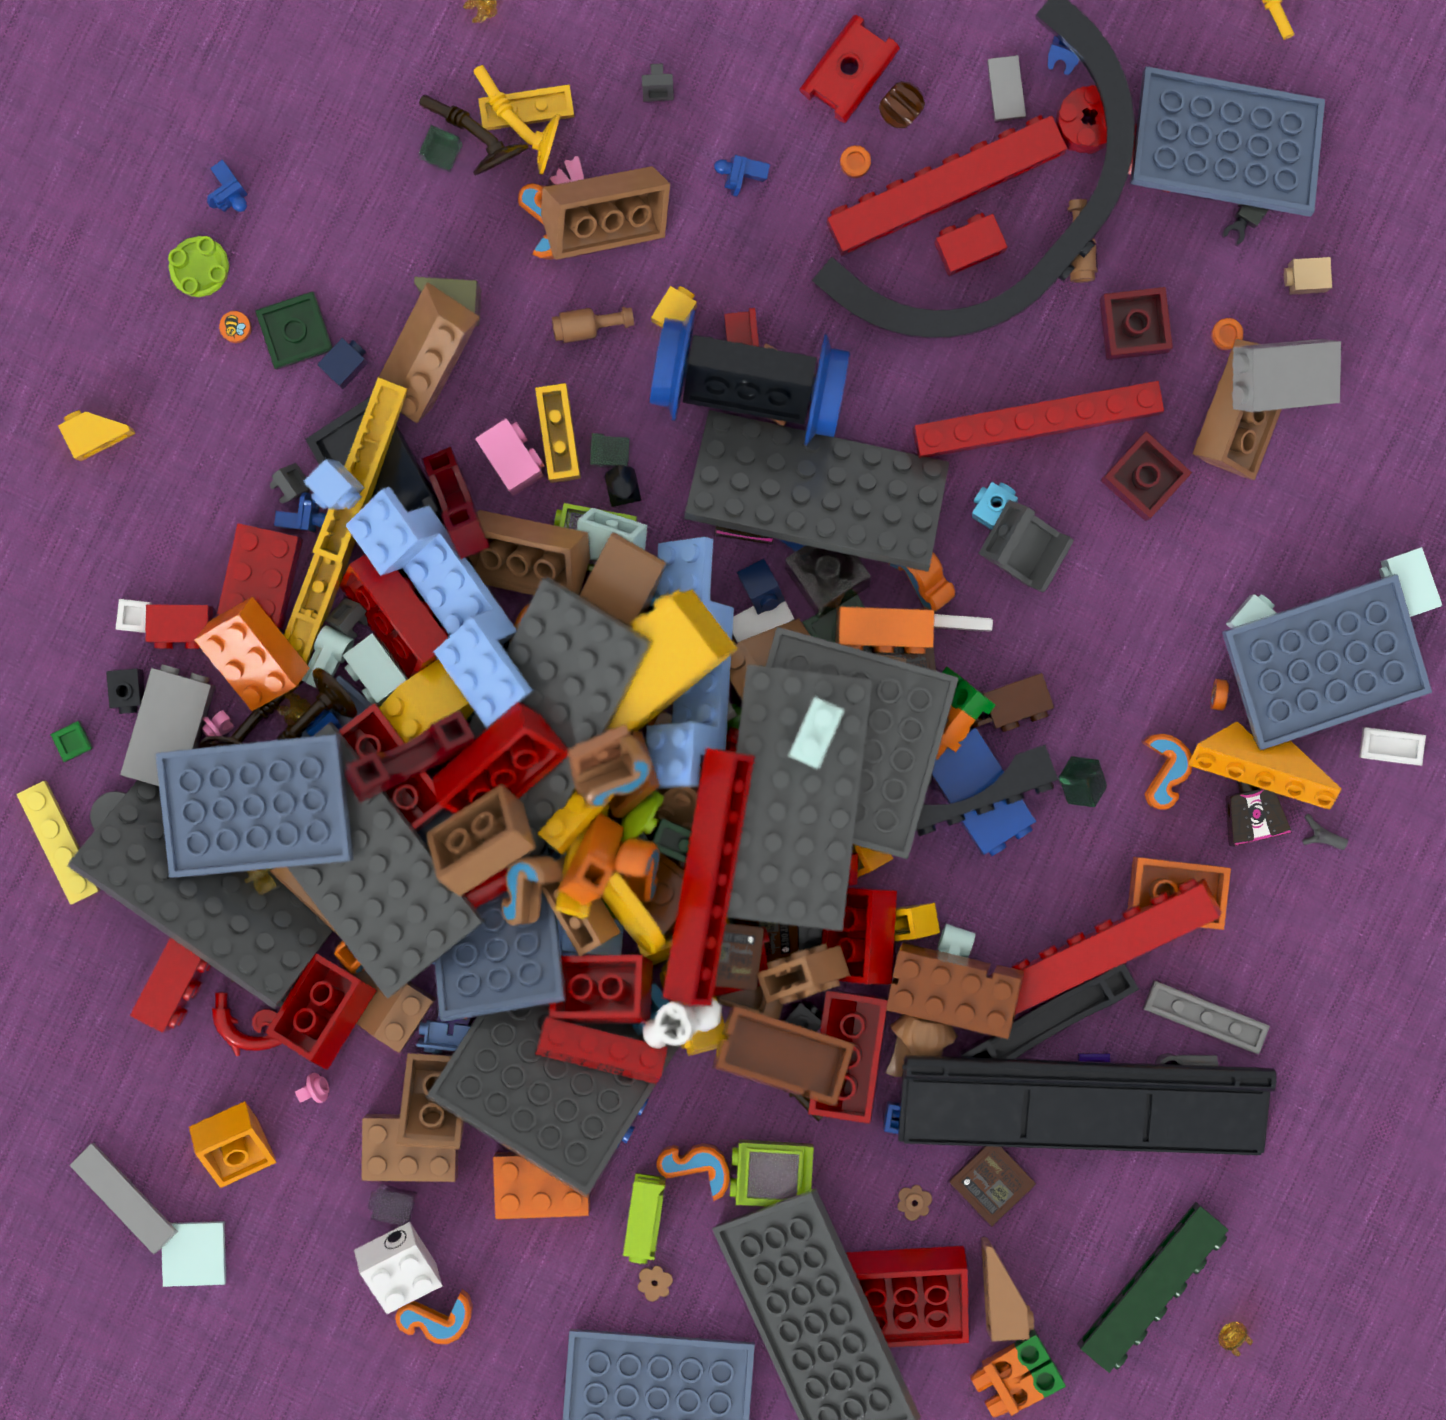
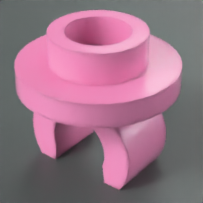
[201,710,234,742]
[295,1073,330,1103]

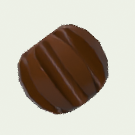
[879,81,925,129]

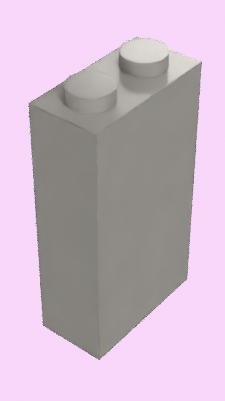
[1232,339,1341,412]
[120,664,216,786]

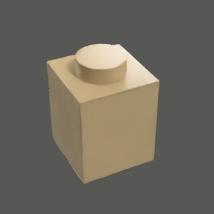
[1284,257,1332,295]

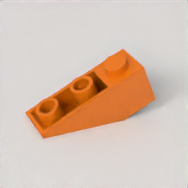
[559,812,624,906]

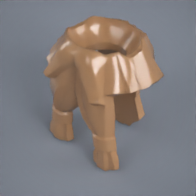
[886,1014,958,1077]

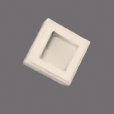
[116,599,152,633]

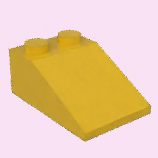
[379,659,474,743]

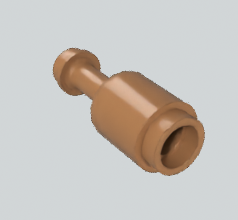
[1068,199,1098,283]
[552,307,634,343]

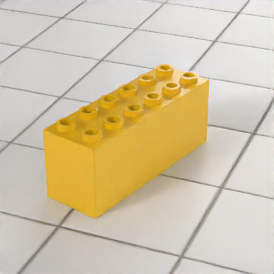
[608,589,738,732]

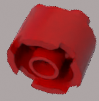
[1056,85,1107,154]

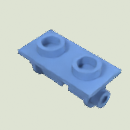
[416,1020,471,1054]

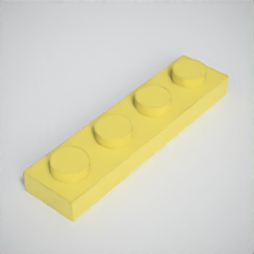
[16,781,101,905]

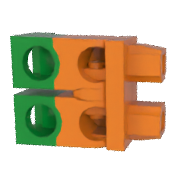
[936,666,996,760]
[970,1329,1066,1418]

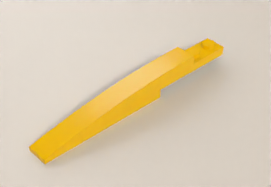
[284,378,408,665]

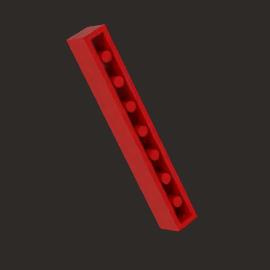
[826,115,1067,256]
[912,381,1164,458]
[662,748,755,1006]
[989,878,1222,1015]

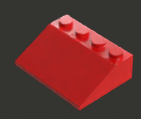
[846,1246,969,1347]

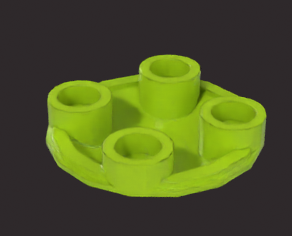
[168,236,229,297]
[620,790,664,843]

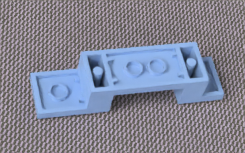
[345,487,532,728]
[646,537,734,789]

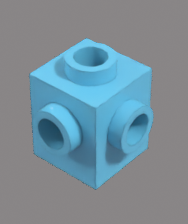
[972,482,1018,530]

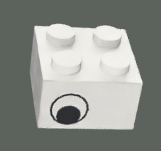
[354,1222,442,1314]

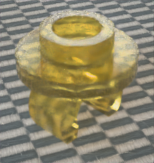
[463,0,497,23]
[277,693,311,725]
[244,868,276,895]
[1218,1322,1253,1357]

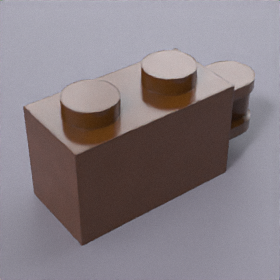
[971,673,1054,732]

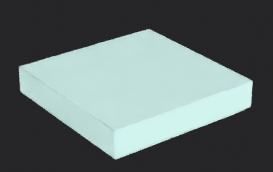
[162,1221,226,1287]

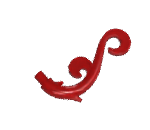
[212,992,282,1056]

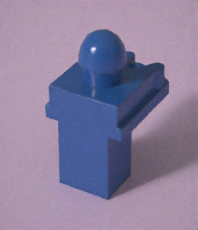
[714,155,770,197]
[207,159,248,212]
[274,492,326,532]

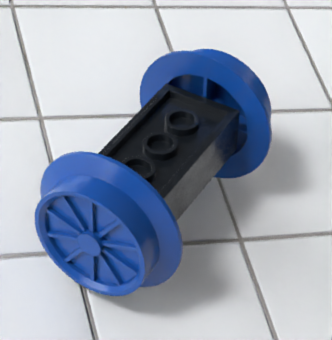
[650,310,850,445]

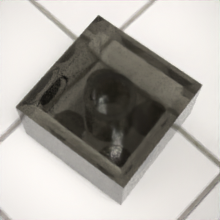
[785,545,871,619]

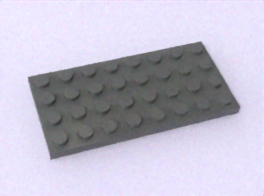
[684,410,949,572]
[452,577,653,856]
[727,664,872,931]
[287,723,485,998]
[68,780,333,1009]
[712,1189,921,1420]

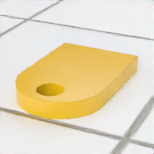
[601,871,665,954]

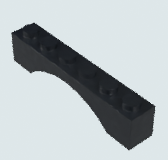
[916,744,1058,837]
[959,963,1139,1059]

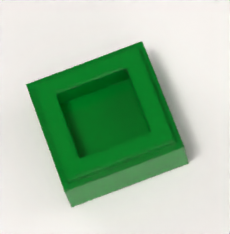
[50,721,94,762]

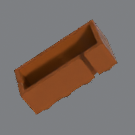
[886,943,1024,1039]
[712,1006,854,1105]

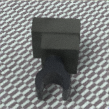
[1222,203,1269,246]

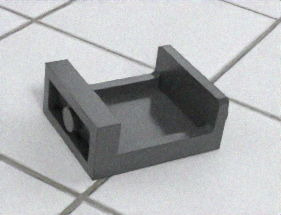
[978,500,1074,592]

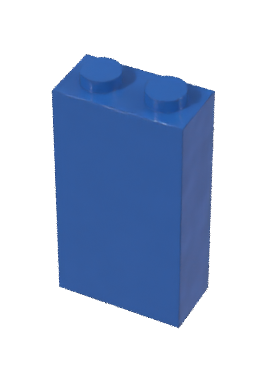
[931,728,1036,856]

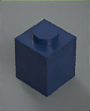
[317,338,368,389]
[737,558,785,615]

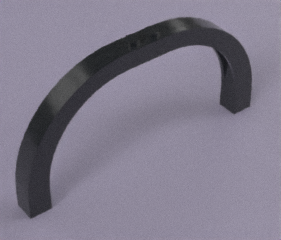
[812,0,1134,339]

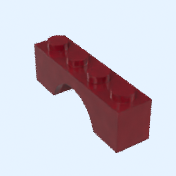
[422,447,489,559]
[345,710,475,803]

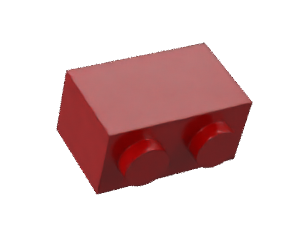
[934,213,1008,276]
[145,605,213,649]

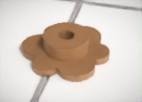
[897,1185,932,1221]
[638,1266,673,1302]

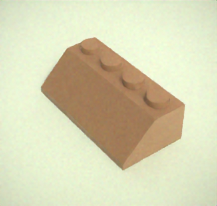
[541,166,670,260]
[379,283,480,423]
[1192,339,1282,480]
[469,510,590,596]

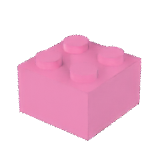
[475,418,545,496]

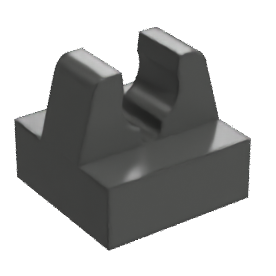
[642,63,674,102]
[270,463,311,503]
[325,598,368,639]

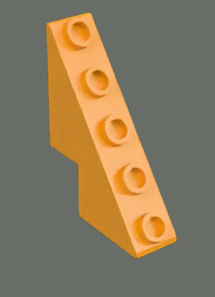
[1188,721,1342,810]

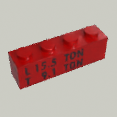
[535,1017,668,1084]

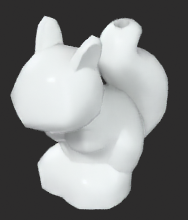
[643,999,722,1048]

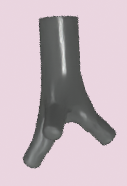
[1302,814,1348,850]

